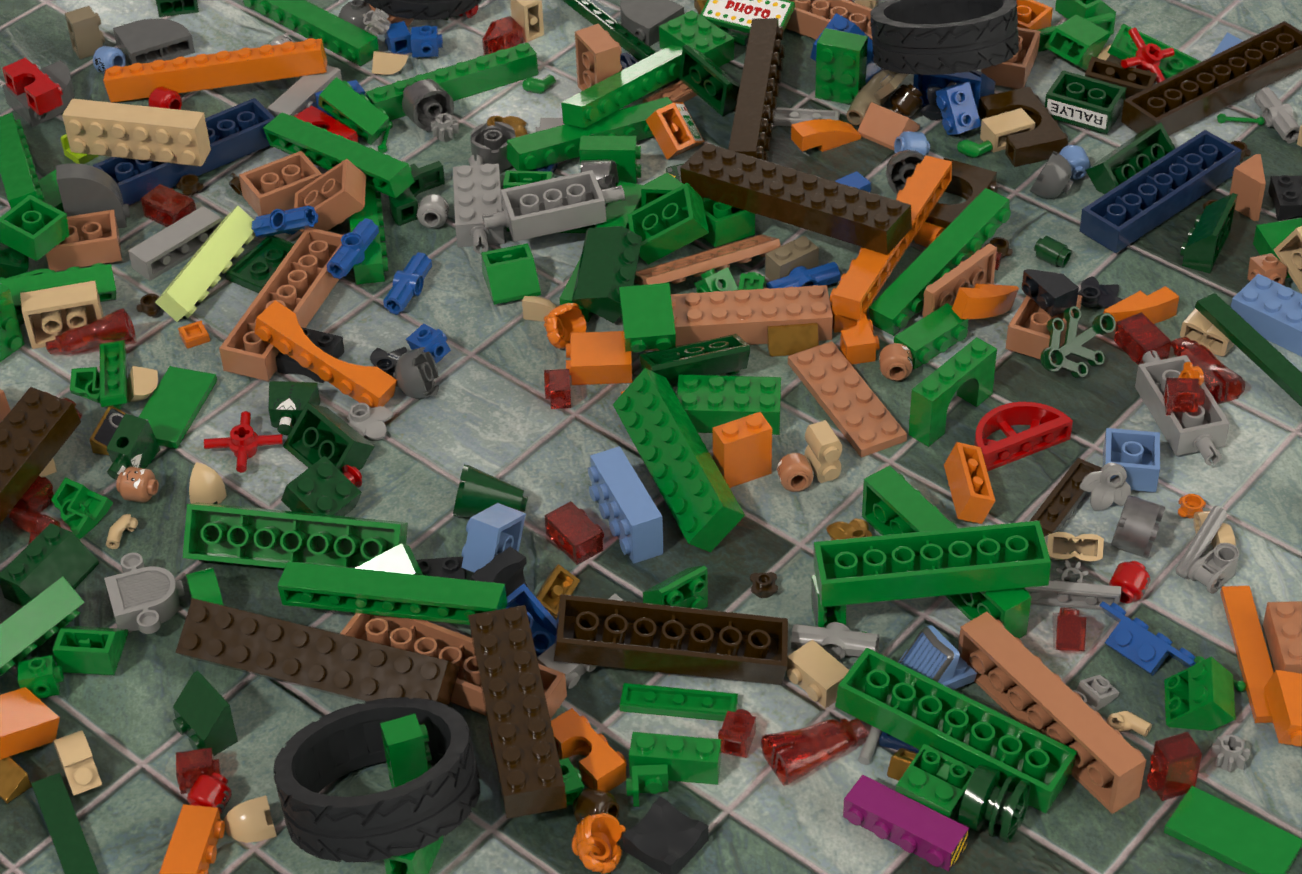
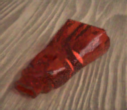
[45,308,137,355]
[1171,337,1245,404]
[761,718,868,786]

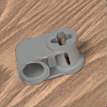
[1188,543,1239,594]

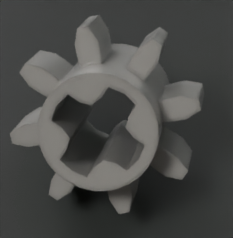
[363,8,390,37]
[431,113,459,142]
[1054,560,1089,584]
[1210,734,1250,772]

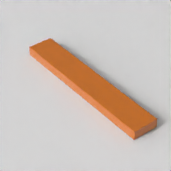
[1220,586,1274,723]

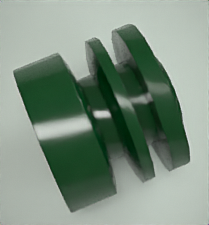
[958,764,1031,843]

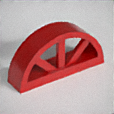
[974,402,1073,472]

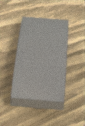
[1073,675,1120,711]

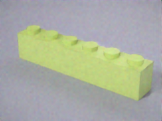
[155,206,256,322]

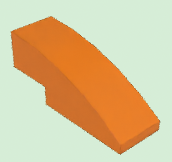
[791,119,861,152]
[952,284,1019,319]
[1103,286,1179,331]

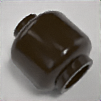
[890,84,923,117]
[573,788,619,824]

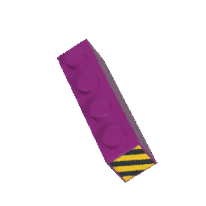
[843,774,969,872]

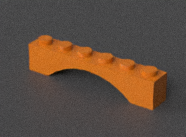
[254,300,397,408]

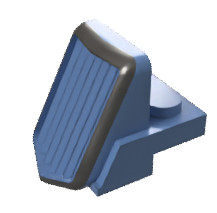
[898,625,977,690]

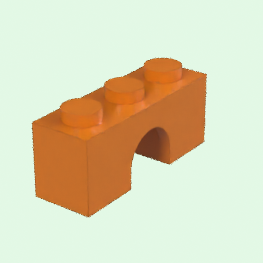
[829,298,880,365]
[551,708,627,792]

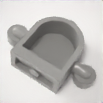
[104,552,185,634]

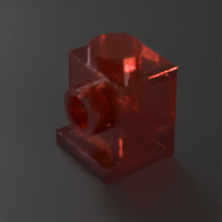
[544,369,571,409]
[1163,378,1205,415]
[718,709,756,758]
[176,748,221,794]

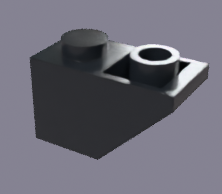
[1022,269,1079,317]

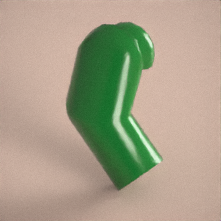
[522,74,556,94]
[957,140,993,158]

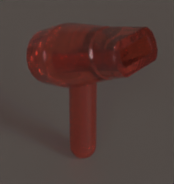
[9,507,61,545]

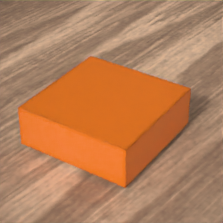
[178,321,210,349]

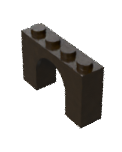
[978,87,1068,167]
[925,158,999,229]

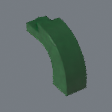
[388,161,445,226]

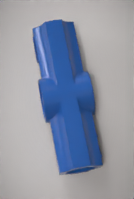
[252,206,318,238]
[326,218,379,279]
[383,252,432,315]
[766,261,841,289]

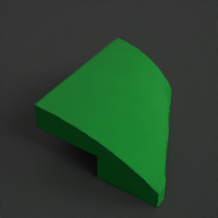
[70,367,122,409]
[51,477,113,540]

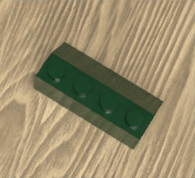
[1086,123,1176,195]
[572,226,642,324]
[639,334,750,385]

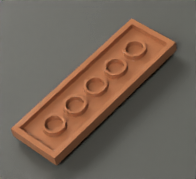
[634,234,781,285]
[788,341,907,458]

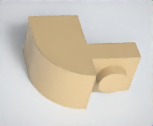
[53,730,102,796]

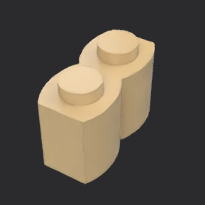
[1180,308,1235,356]
[804,420,842,483]
[1045,532,1104,563]

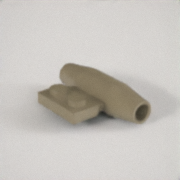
[847,69,908,125]

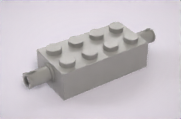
[453,155,505,254]
[482,170,625,242]
[1135,350,1230,466]

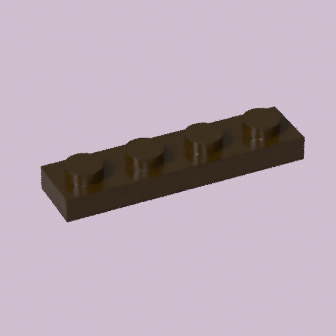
[1030,458,1102,537]

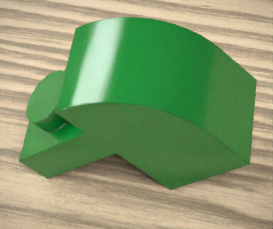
[186,567,224,606]

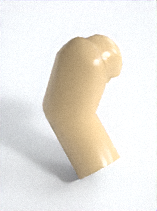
[106,514,138,549]
[1107,711,1152,737]

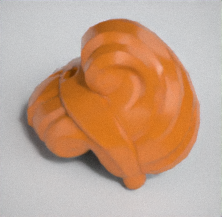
[544,303,587,349]
[572,813,626,874]

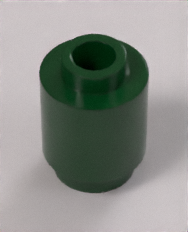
[1034,236,1072,268]

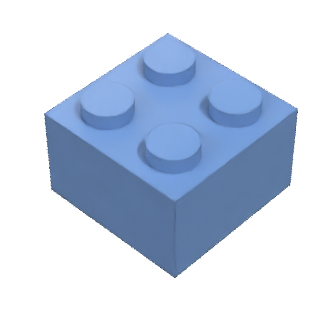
[1103,428,1160,492]
[462,503,526,573]

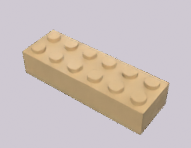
[62,99,211,166]

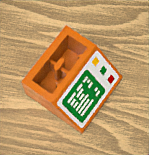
[646,102,704,160]

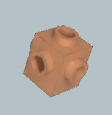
[1247,253,1287,285]

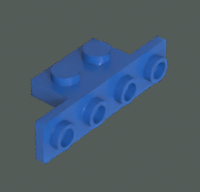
[1099,601,1196,676]

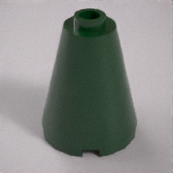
[453,464,528,517]

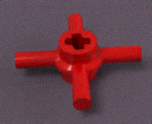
[1121,27,1175,83]
[204,411,283,473]

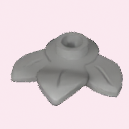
[348,403,394,440]
[1080,463,1131,511]

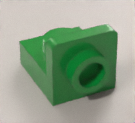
[738,272,766,290]
[626,764,668,807]

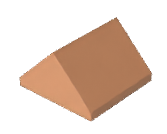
[858,102,920,150]
[1229,154,1266,221]

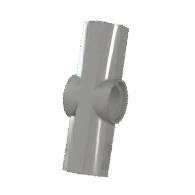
[1254,87,1300,144]
[791,622,880,660]

